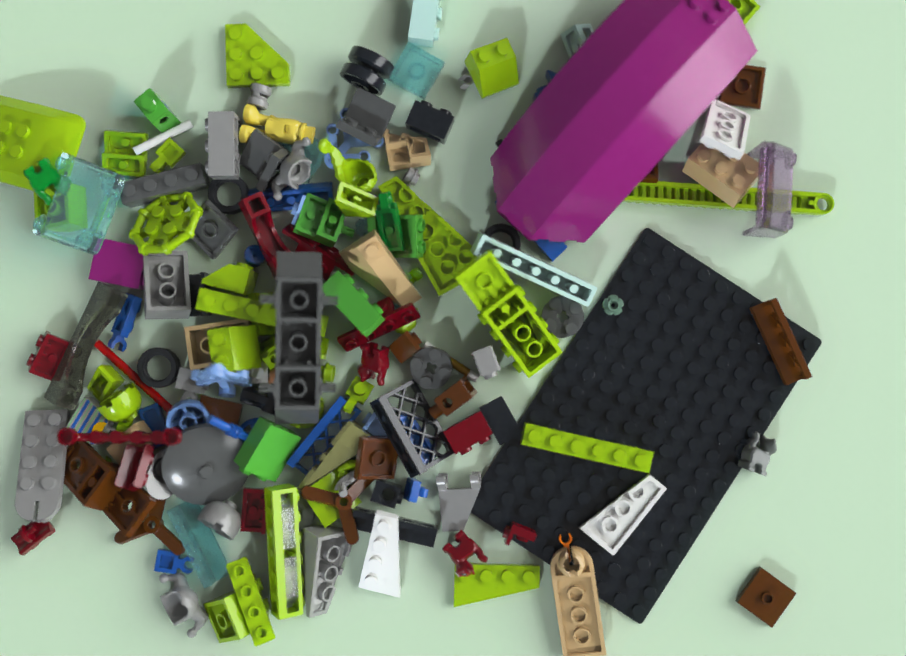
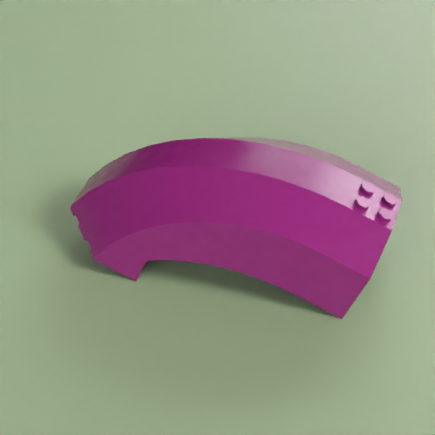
[490,0,757,243]

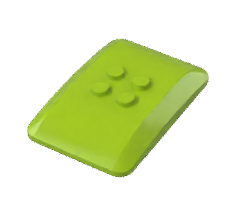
[0,95,86,197]

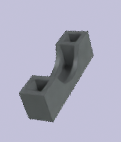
[117,163,210,208]

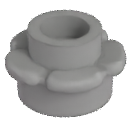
[402,167,420,187]

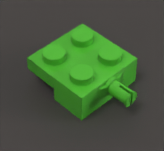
[293,193,355,248]

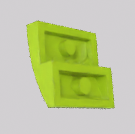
[102,130,148,177]
[307,468,362,528]

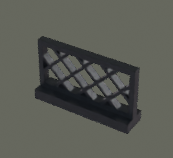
[369,379,454,478]

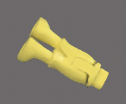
[239,104,316,145]

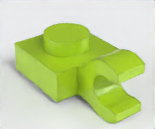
[149,137,186,173]
[343,375,374,414]

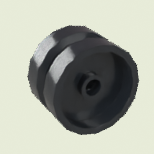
[340,46,394,96]

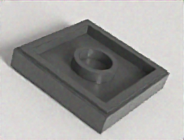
[192,200,239,260]

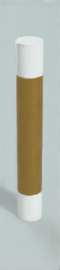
[423,341,480,382]

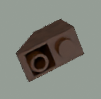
[388,331,422,364]

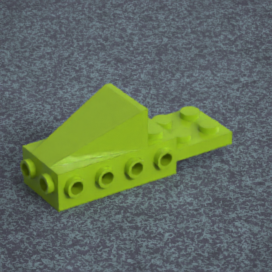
[454,249,563,378]

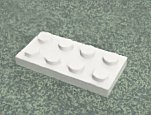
[700,99,751,160]

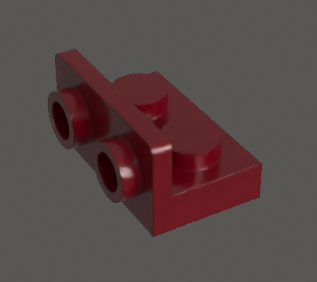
[26,331,72,382]

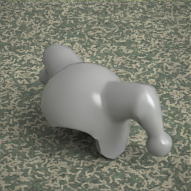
[270,137,312,201]
[159,573,208,638]

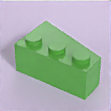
[322,271,386,337]

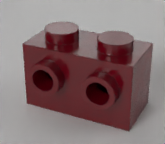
[443,410,493,455]

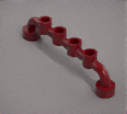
[57,427,182,446]

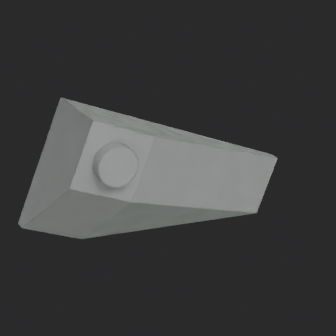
[301,524,351,618]

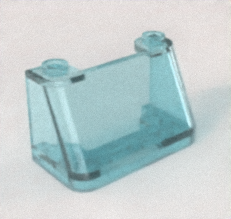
[33,152,125,255]

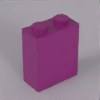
[88,237,144,290]

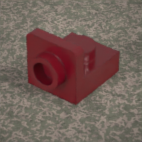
[502,521,537,546]

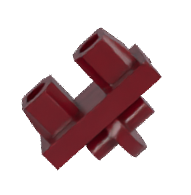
[11,521,55,555]

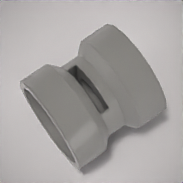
[246,83,272,110]

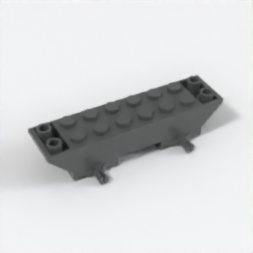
[259,251,338,424]

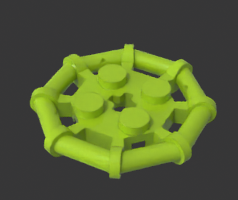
[129,191,203,256]

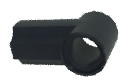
[240,386,275,415]

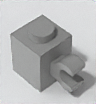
[175,367,210,401]

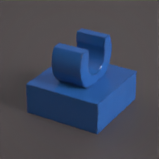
[403,477,429,503]

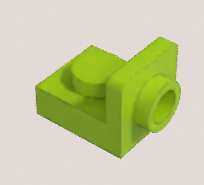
[259,335,276,370]

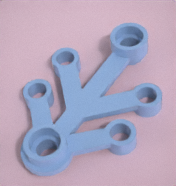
[324,108,384,170]
[191,364,252,398]

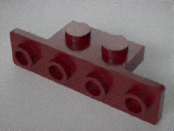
[282,223,355,281]
[337,297,421,352]

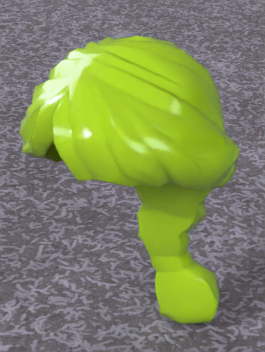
[318,138,377,193]

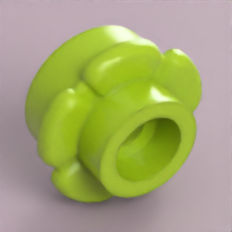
[320,363,336,383]

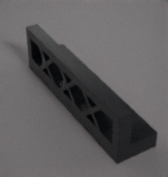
[352,506,438,548]

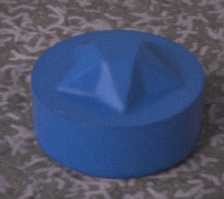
[244,245,265,267]

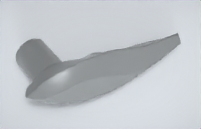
[334,471,356,497]

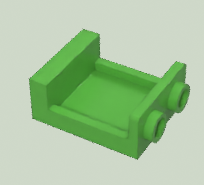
[367,215,426,258]

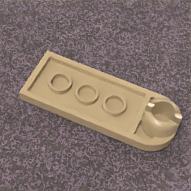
[550,546,606,656]

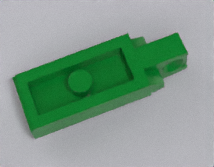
[375,191,406,252]

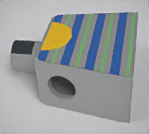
[66,397,117,445]

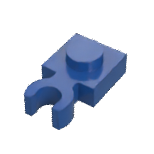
[154,548,195,574]

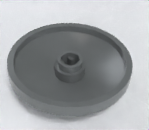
[162,423,248,505]

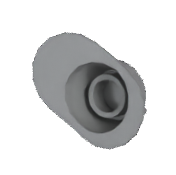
[145,449,173,500]

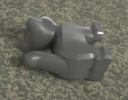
[737,431,777,476]

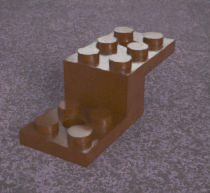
[64,441,157,538]

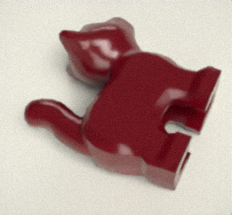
[357,342,389,386]
[442,530,488,577]

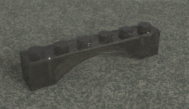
[44,281,128,411]

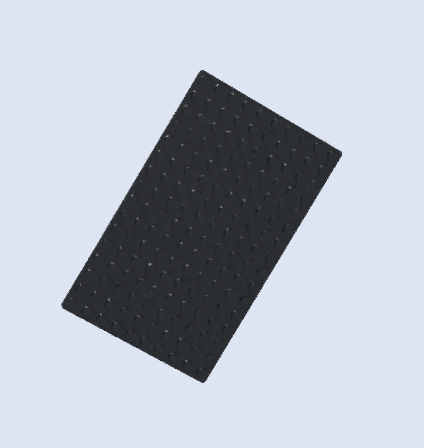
[471,228,822,624]

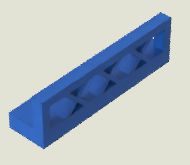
[286,395,362,475]

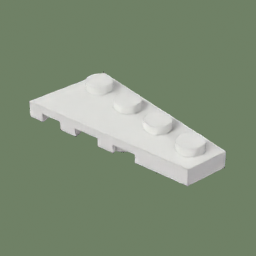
[579,474,667,556]
[359,510,401,598]

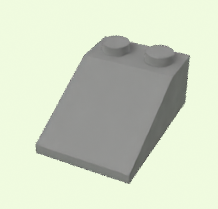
[143,251,191,319]

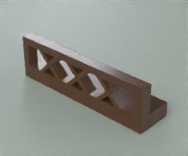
[750,298,812,385]

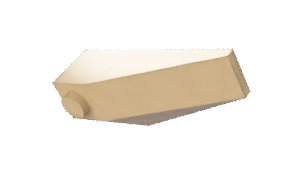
[339,229,422,307]

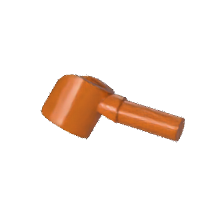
[558,533,572,562]

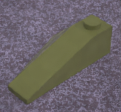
[297,420,373,490]

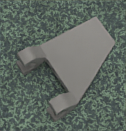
[436,471,481,532]

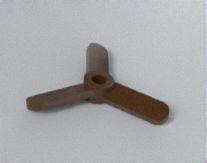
[301,480,374,545]
[114,498,185,555]

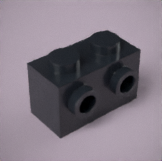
[405,100,454,145]

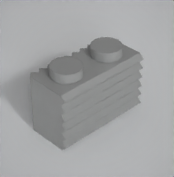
[471,345,501,379]

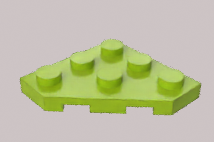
[225,24,290,88]

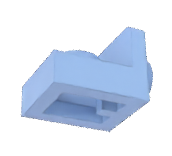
[362,412,387,436]

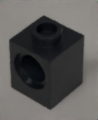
[370,479,404,509]

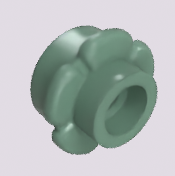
[602,295,624,315]

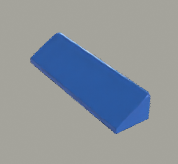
[248,182,334,212]

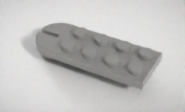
[15,409,71,523]

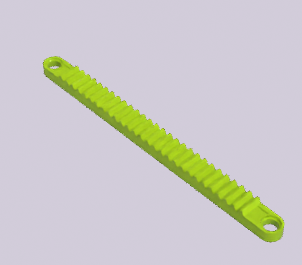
[622,181,835,216]

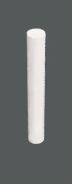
[133,120,193,155]

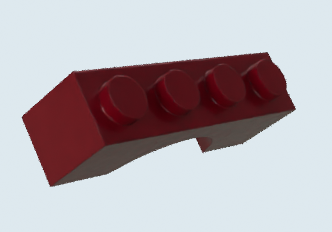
[238,191,291,280]

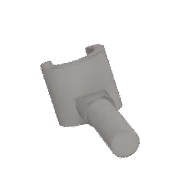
[458,73,474,90]

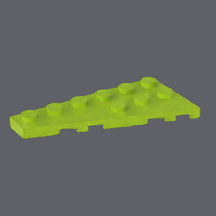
[378,176,478,297]

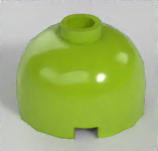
[96,382,142,423]

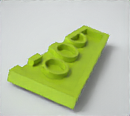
[454,563,540,607]

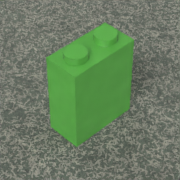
[233,416,301,482]

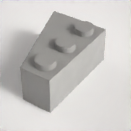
[205,111,243,180]

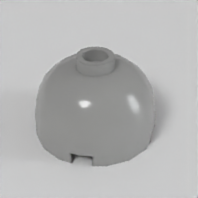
[197,500,241,540]

